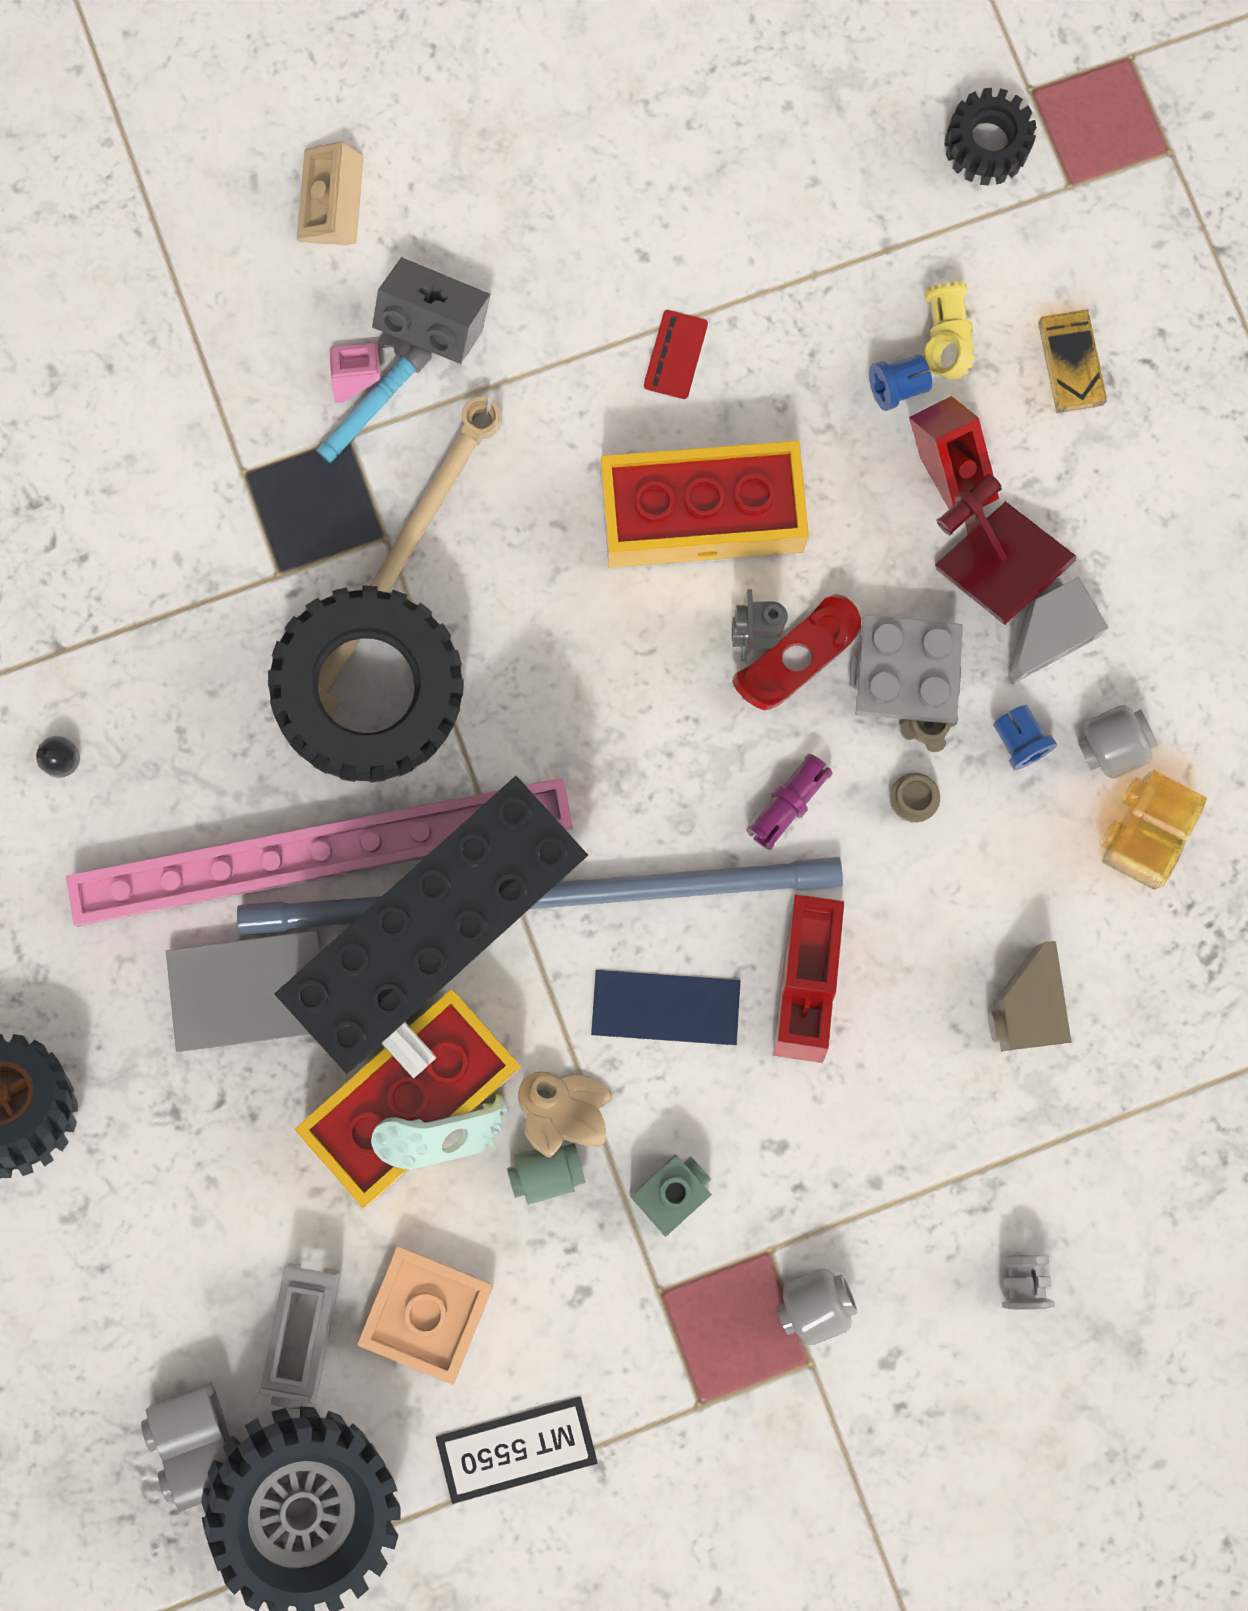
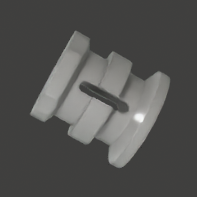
[1002,1255,1055,1310]

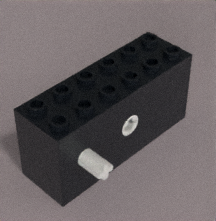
[274,776,588,1078]

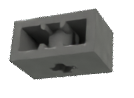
[372,257,491,364]

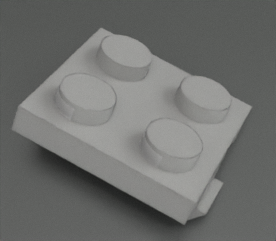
[849,615,963,724]

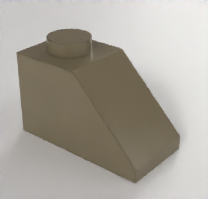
[988,941,1072,1052]

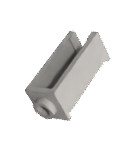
[259,1262,341,1409]

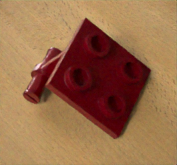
[935,473,1076,625]

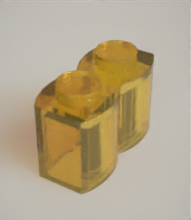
[1100,770,1207,890]

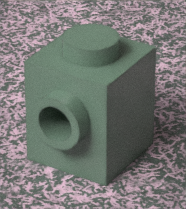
[630,1155,712,1237]

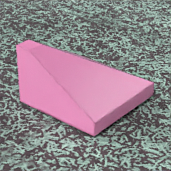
[330,342,381,403]

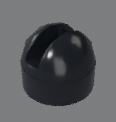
[36,736,80,778]

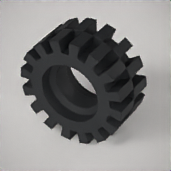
[944,88,1037,186]

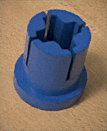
[869,354,932,411]
[993,705,1057,770]

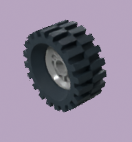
[201,1406,401,1611]

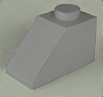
[1008,577,1109,684]

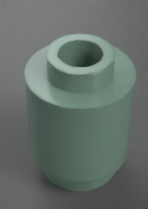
[507,1143,586,1205]

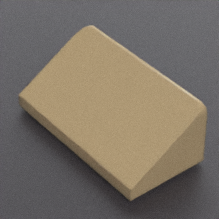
[297,141,363,245]

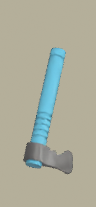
[316,332,432,464]

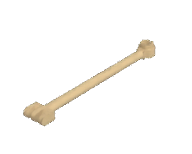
[318,396,501,718]

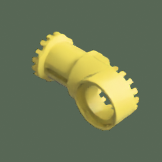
[924,281,975,380]

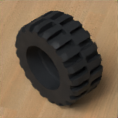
[268,585,464,783]

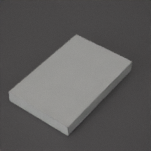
[165,931,321,1052]

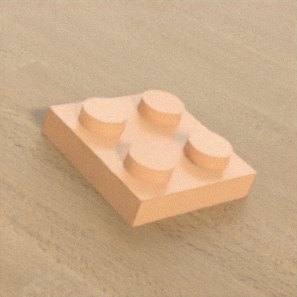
[357,1245,494,1385]

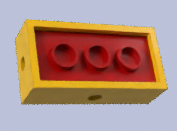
[600,441,809,568]
[294,989,523,1208]

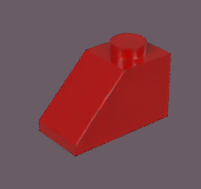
[909,396,999,509]

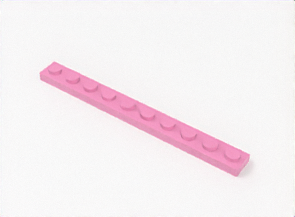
[66,778,573,927]

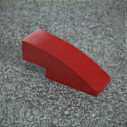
[773,894,845,1063]

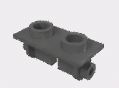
[732,589,788,661]

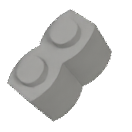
[141,1382,231,1512]

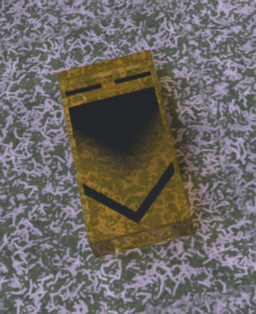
[1038,309,1107,413]

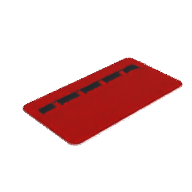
[643,310,708,399]

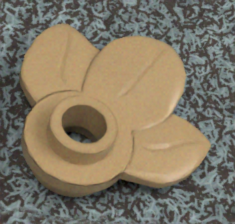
[518,1072,612,1158]

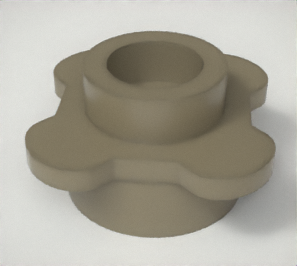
[900,715,958,753]

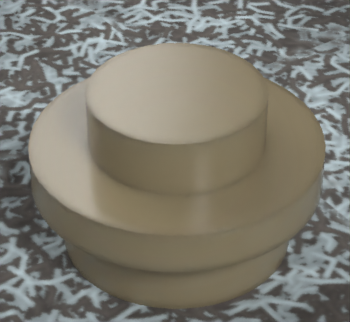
[890,773,940,823]

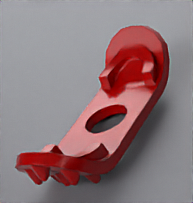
[732,594,861,711]

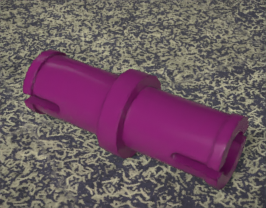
[746,754,833,850]

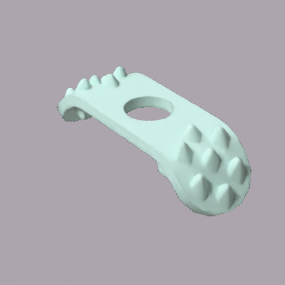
[371,1093,507,1169]

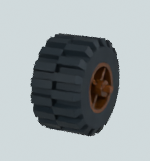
[0,1034,78,1178]

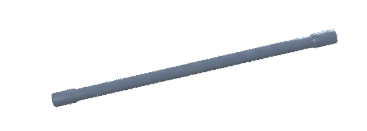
[237,857,843,935]

